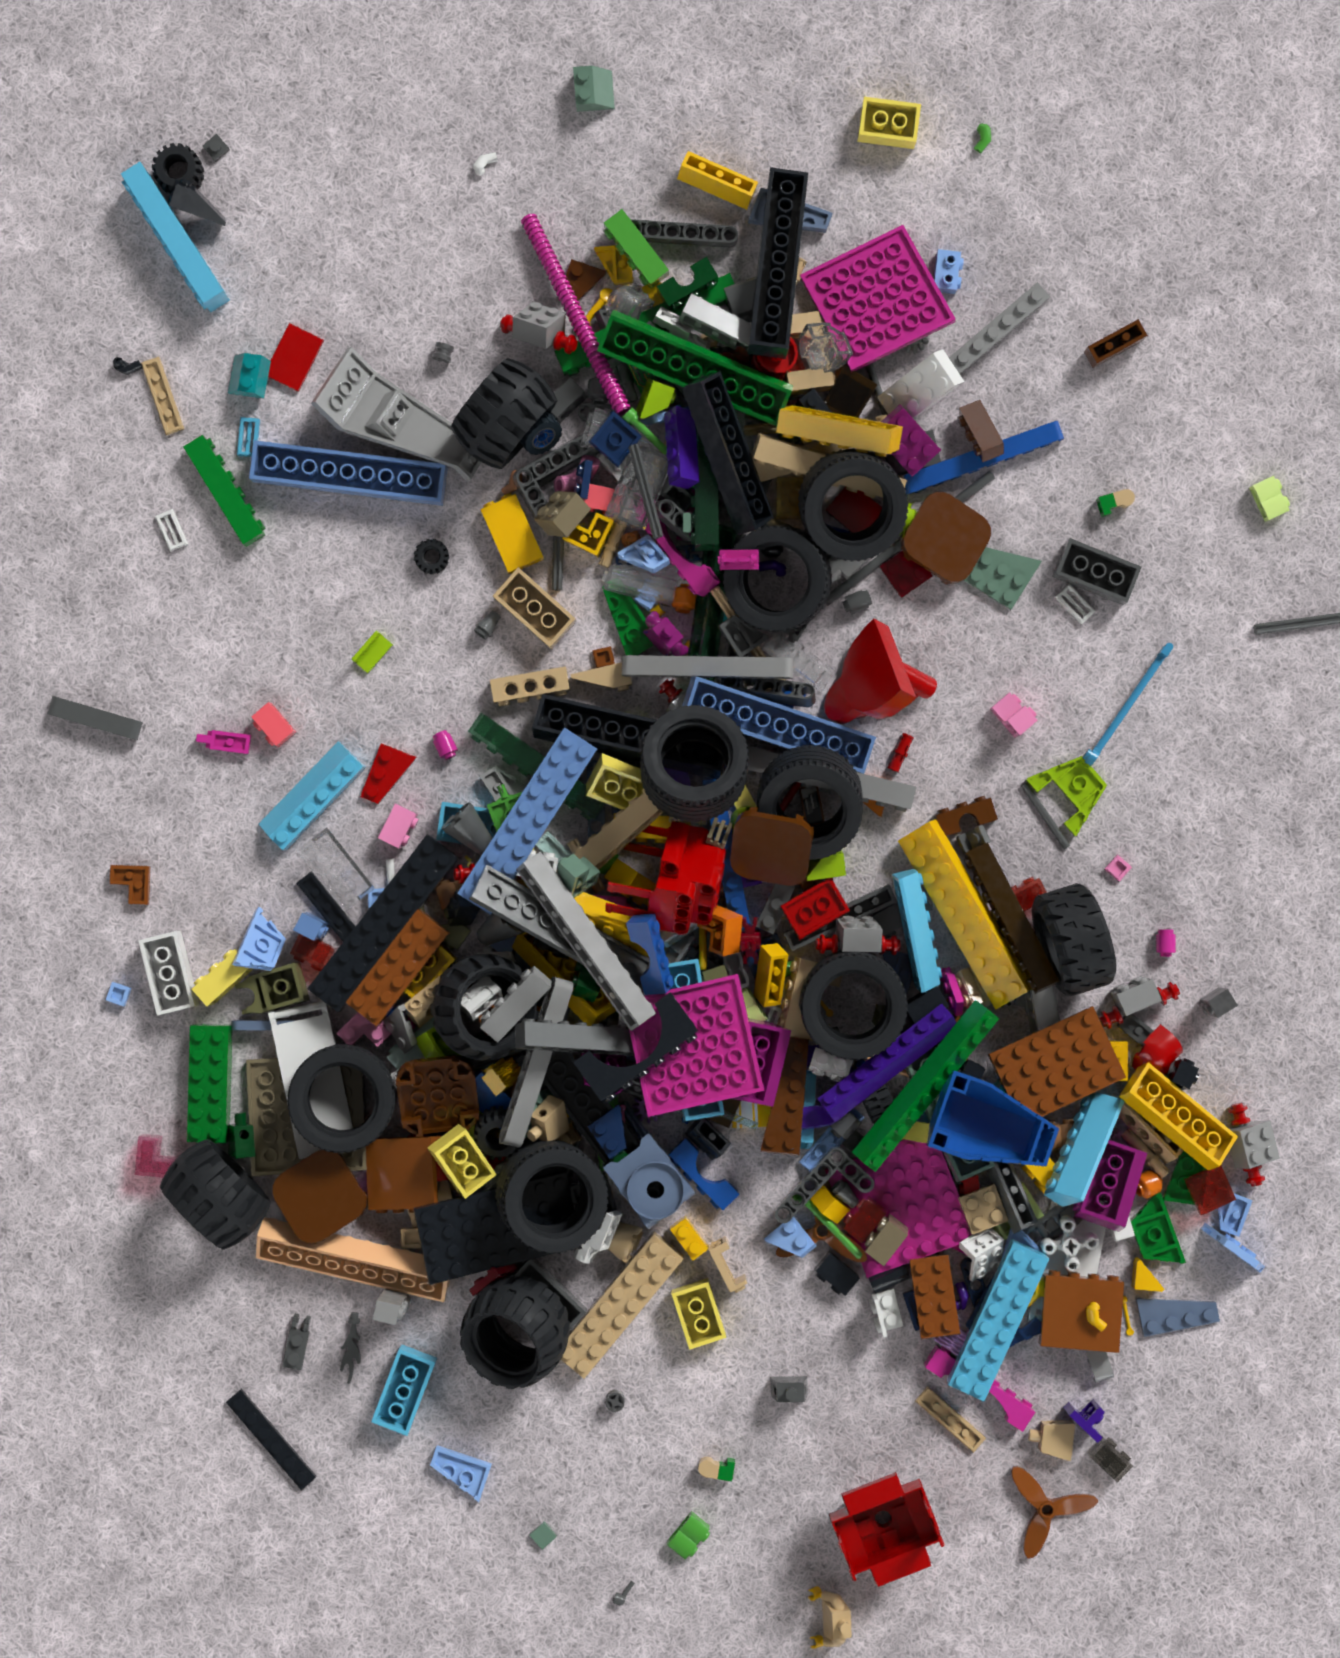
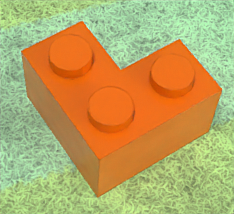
[697,905,743,956]

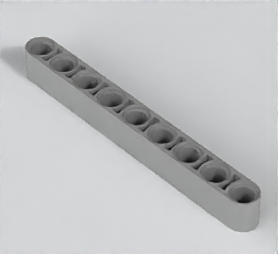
[622,655,794,679]
[499,977,573,1148]

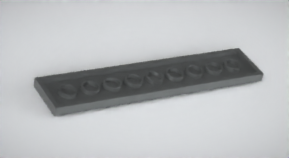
[469,865,650,992]

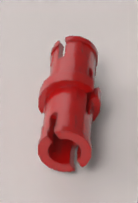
[887,733,914,773]

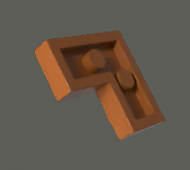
[110,865,151,905]

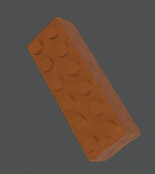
[345,909,451,1027]

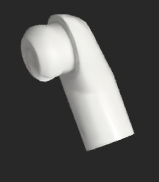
[473,152,498,175]

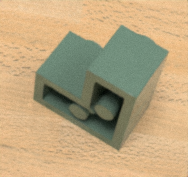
[557,854,600,898]

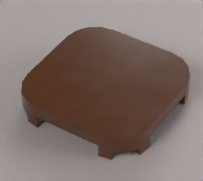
[900,492,991,585]
[730,807,814,886]
[396,1055,480,1137]
[273,1150,367,1243]

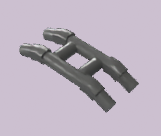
[1023,1204,1083,1248]

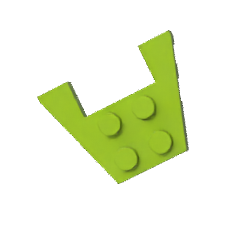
[1025,756,1107,836]

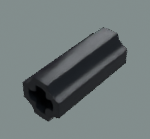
[868,1264,911,1294]

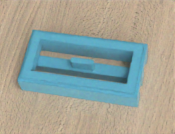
[237,417,260,457]

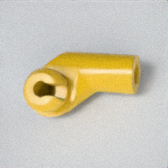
[1086,1302,1107,1332]

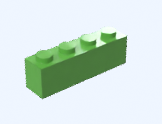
[603,209,669,289]

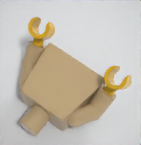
[808,1586,852,1649]

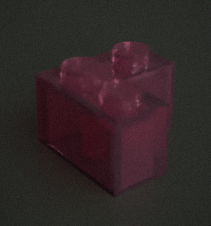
[134,1134,177,1178]

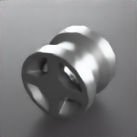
[432,342,454,363]
[605,1390,625,1412]

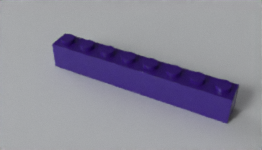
[818,1004,956,1122]

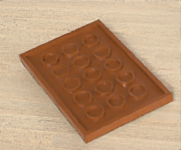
[988,1006,1126,1117]

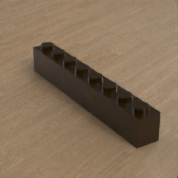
[964,842,1059,994]

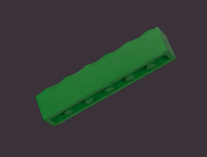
[183,435,266,547]

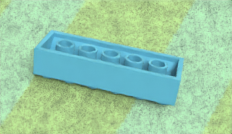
[259,741,366,850]
[892,869,942,993]
[1044,1092,1125,1207]

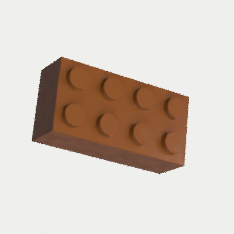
[910,1255,960,1340]

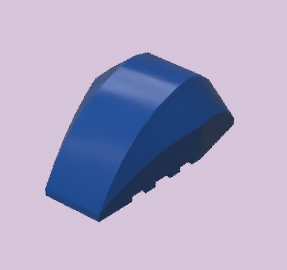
[927,1070,1059,1166]

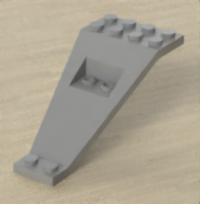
[311,347,481,481]

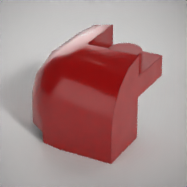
[1131,1024,1183,1075]

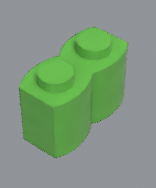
[667,1511,710,1559]

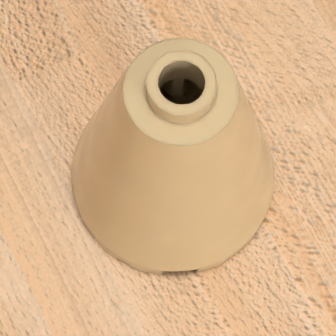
[608,1222,643,1264]

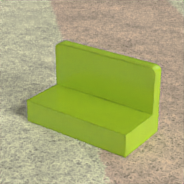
[351,630,393,673]

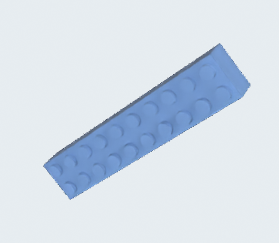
[249,440,448,506]
[682,676,876,774]
[457,727,597,915]

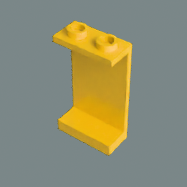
[480,493,544,575]

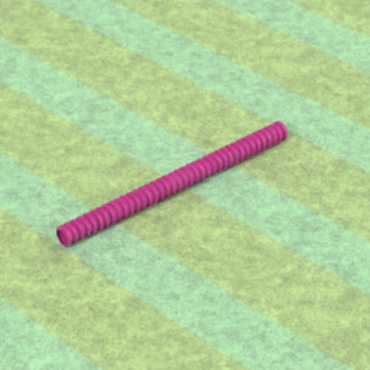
[521,214,631,415]

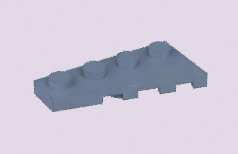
[748,187,833,233]
[1136,1298,1220,1337]

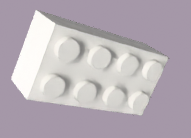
[877,349,964,420]
[138,930,199,1016]

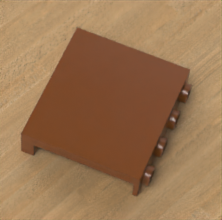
[366,1136,441,1213]
[1038,1270,1124,1353]

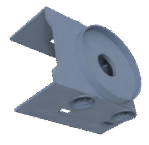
[602,1129,696,1229]

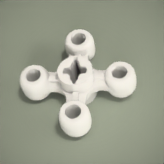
[1040,1215,1099,1273]

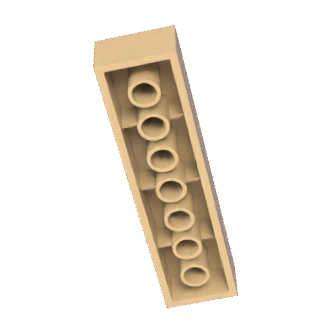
[561,1231,684,1379]

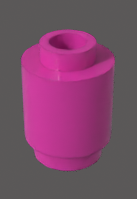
[433,730,458,760]
[1156,929,1176,957]

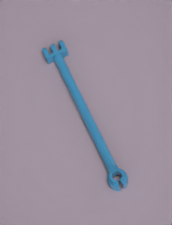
[1082,643,1173,766]

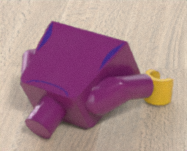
[643,604,697,656]

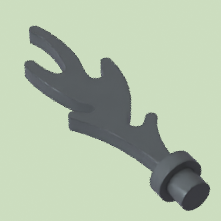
[340,1312,361,1384]

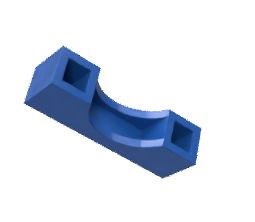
[626,914,673,995]
[669,1137,740,1210]

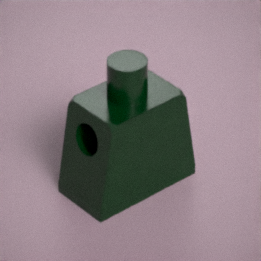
[228,1112,255,1158]

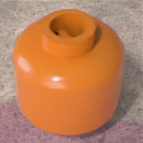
[671,584,697,614]
[1136,1170,1163,1199]

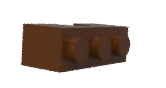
[934,795,998,836]

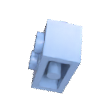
[933,249,964,294]

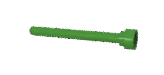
[622,407,667,458]
[792,1194,862,1259]

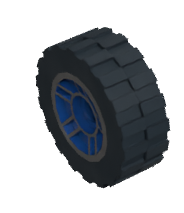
[520,412,562,455]

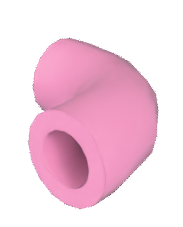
[554,455,600,492]

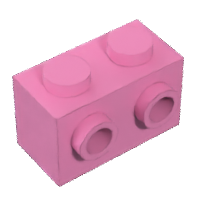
[378,803,419,849]

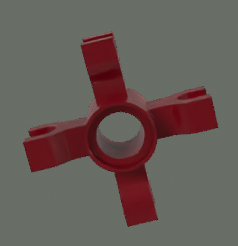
[740,917,761,964]

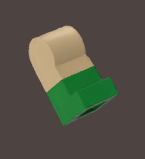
[1096,489,1135,518]
[698,1457,735,1482]

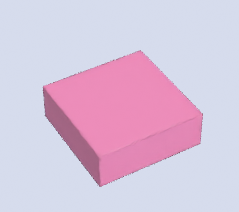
[1104,855,1132,882]

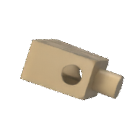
[527,1095,570,1141]
[1028,1420,1075,1461]

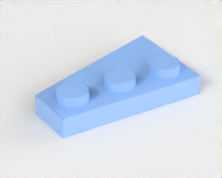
[430,1445,492,1502]

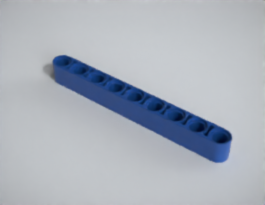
[903,421,1064,496]

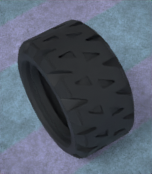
[1031,883,1116,997]

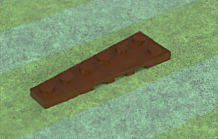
[760,1037,809,1156]

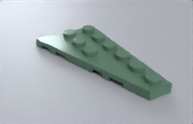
[964,547,1042,610]

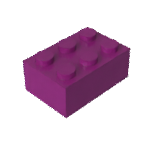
[881,404,941,477]

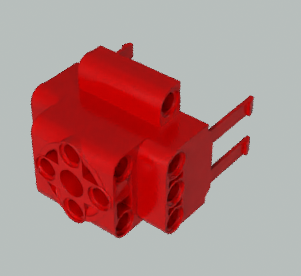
[605,821,726,935]
[829,1472,945,1587]

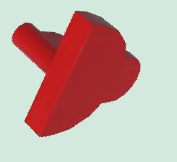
[824,618,937,724]

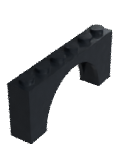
[573,992,699,1103]

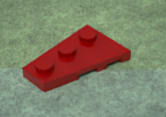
[360,743,417,804]

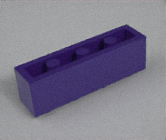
[664,406,699,489]

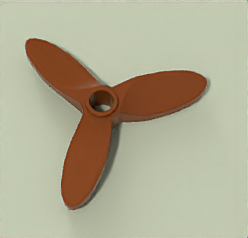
[776,1180,867,1262]
[1011,1466,1098,1559]

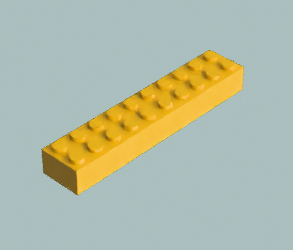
[898,819,1030,1010]

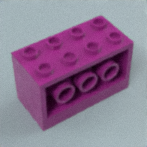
[731,1018,792,1107]
[1072,1140,1147,1232]

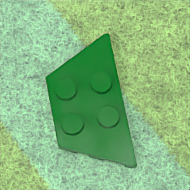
[1130,1192,1186,1264]

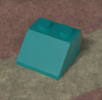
[228,353,271,399]

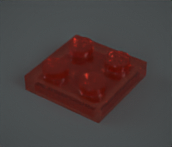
[1184,1165,1236,1216]

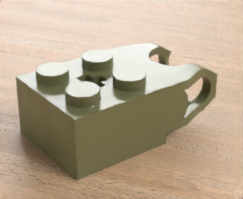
[235,963,310,1015]

